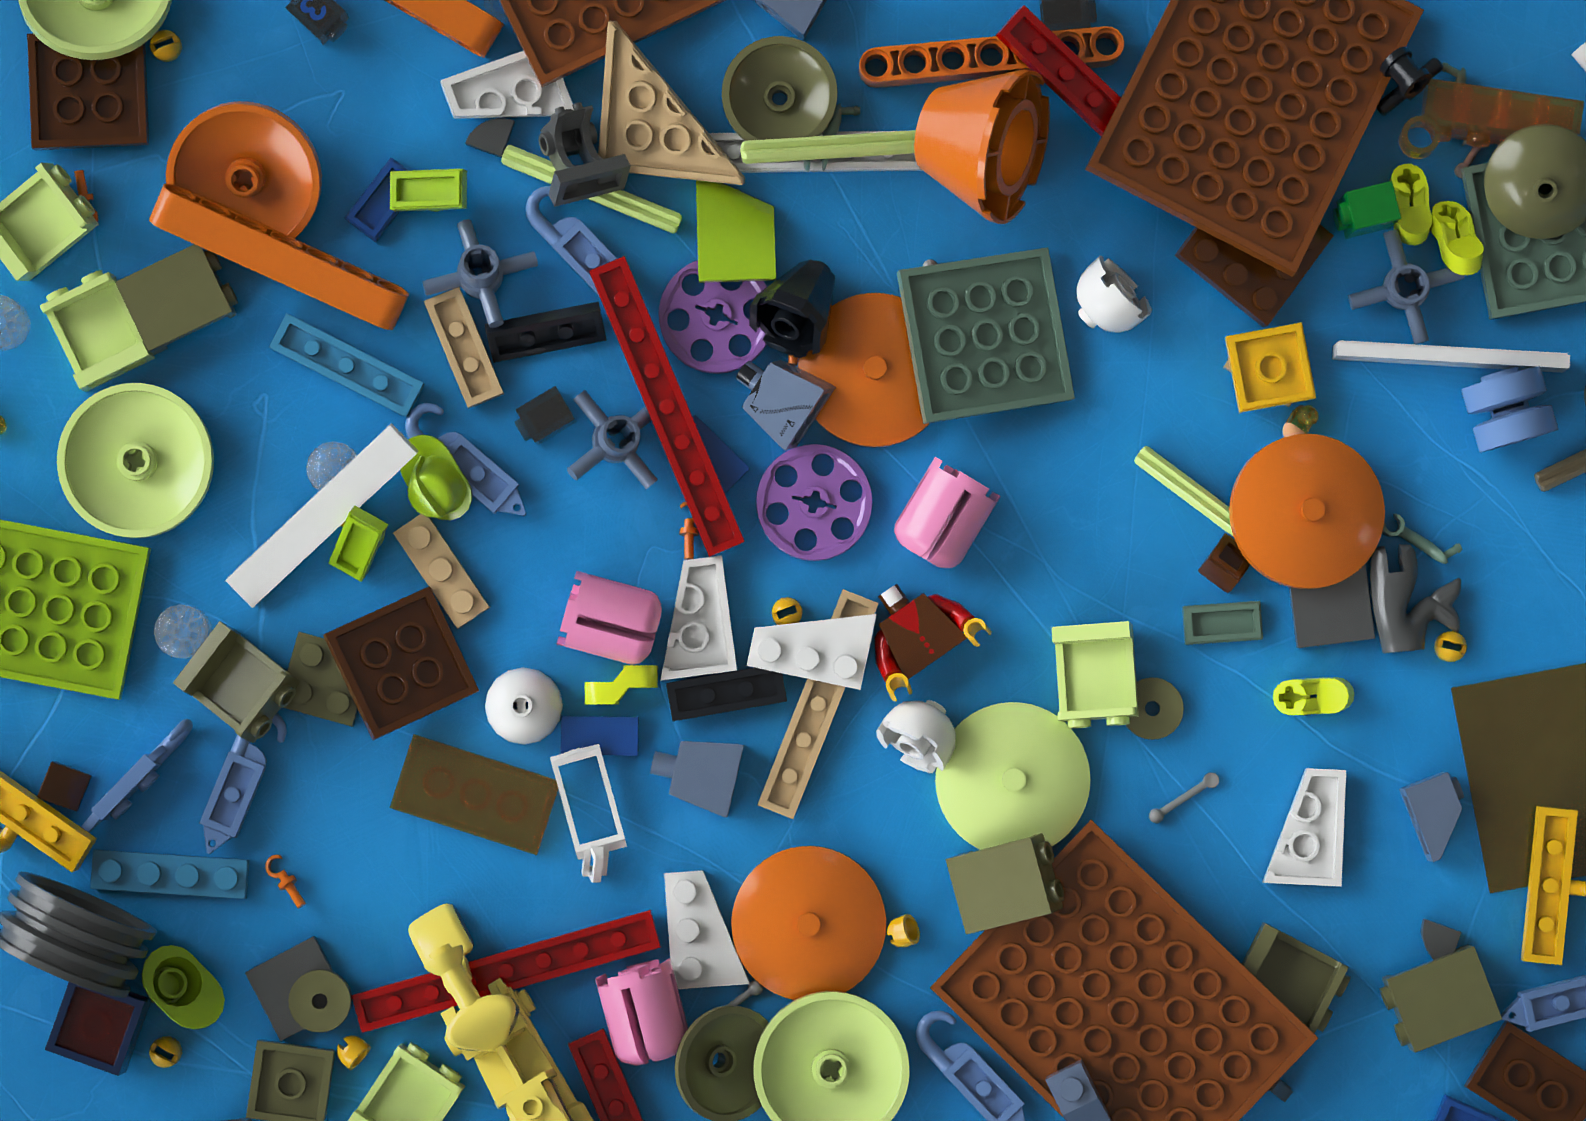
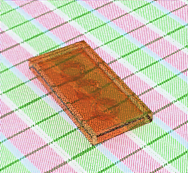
[390,734,559,855]

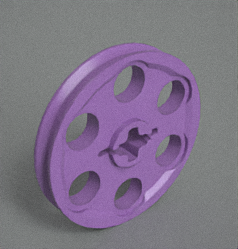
[659,260,767,374]
[756,444,872,561]

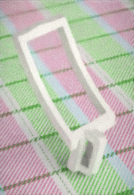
[550,744,627,883]

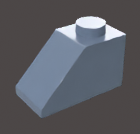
[1399,772,1464,862]
[1045,1059,1112,1121]

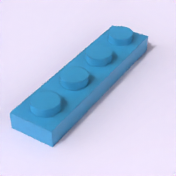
[269,313,425,418]
[90,850,249,899]

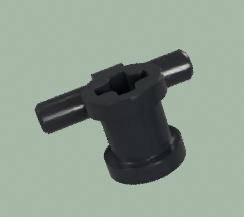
[1376,46,1443,116]

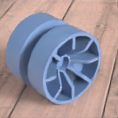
[1461,366,1559,453]

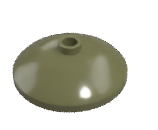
[722,36,837,141]
[1484,124,1586,239]
[675,1005,769,1121]

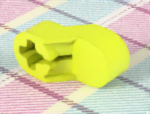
[1390,164,1432,246]
[1430,201,1484,275]
[584,665,658,705]
[1273,677,1354,715]

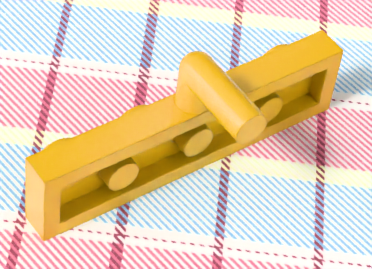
[0,771,97,873]
[1521,806,1586,965]

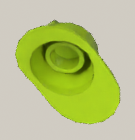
[400,434,472,520]
[142,945,225,1030]

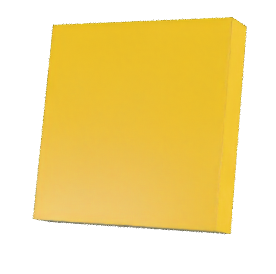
[1225,322,1316,413]

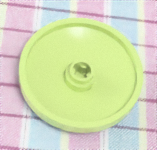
[18,0,172,60]
[57,383,214,538]
[935,702,1090,850]
[753,991,909,1121]

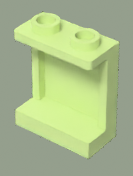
[0,162,99,281]
[40,270,155,392]
[1052,621,1139,728]
[348,1042,465,1121]

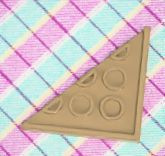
[598,20,745,185]

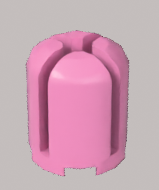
[894,457,1001,568]
[556,571,662,665]
[595,958,688,1066]

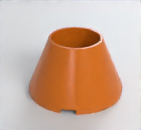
[914,69,1050,224]

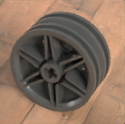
[0,871,157,998]

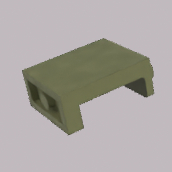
[115,244,238,355]
[173,621,301,743]
[945,833,1064,935]
[1242,922,1351,1033]
[1379,944,1502,1053]

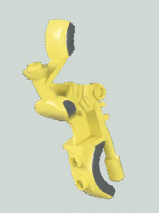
[408,903,594,1121]

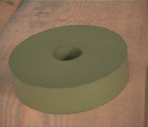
[1126,678,1184,740]
[288,969,352,1032]

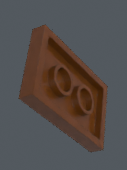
[1464,1021,1586,1121]

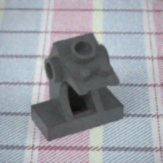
[539,102,631,207]

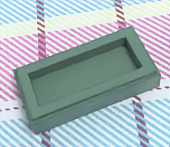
[1182,601,1263,645]

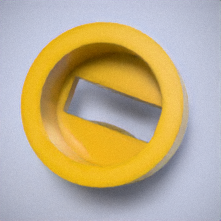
[150,30,182,62]
[772,597,802,625]
[1434,631,1467,662]
[886,914,920,947]
[337,1035,371,1070]
[149,1036,182,1068]

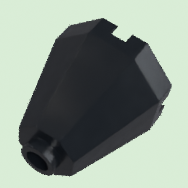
[749,260,835,358]

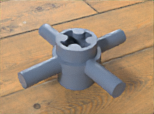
[422,219,538,328]
[1348,229,1464,344]
[567,390,658,489]

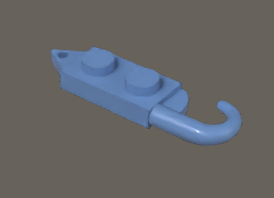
[525,186,634,297]
[405,403,526,516]
[199,714,287,854]
[81,719,193,833]
[1501,975,1586,1032]
[916,1011,1025,1121]

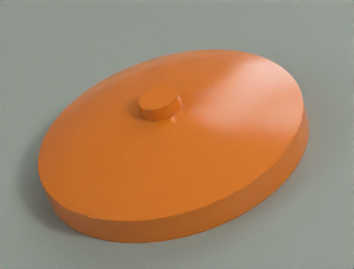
[166,101,322,239]
[798,293,930,447]
[1229,434,1385,589]
[731,846,886,1000]

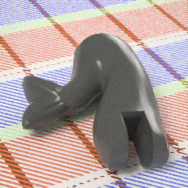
[1370,544,1461,654]

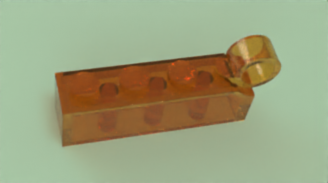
[1399,79,1584,159]

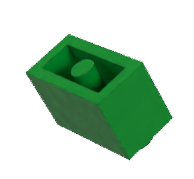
[1333,181,1401,239]

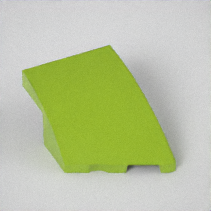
[696,180,776,283]

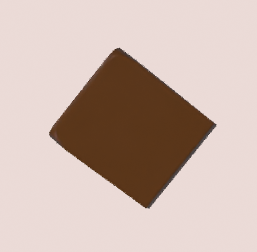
[1198,533,1250,593]
[37,761,92,811]

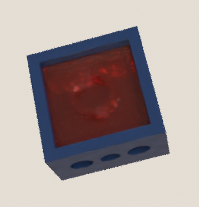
[45,982,151,1076]

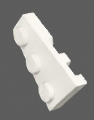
[440,51,574,119]
[660,555,737,681]
[746,614,877,690]
[1263,768,1346,887]
[664,870,750,989]

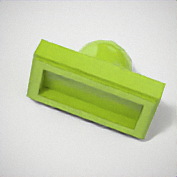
[390,169,467,212]
[328,505,388,582]

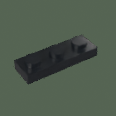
[485,301,607,363]
[666,668,787,721]

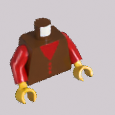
[874,584,992,701]

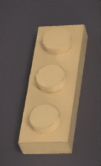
[424,287,504,409]
[393,514,490,629]

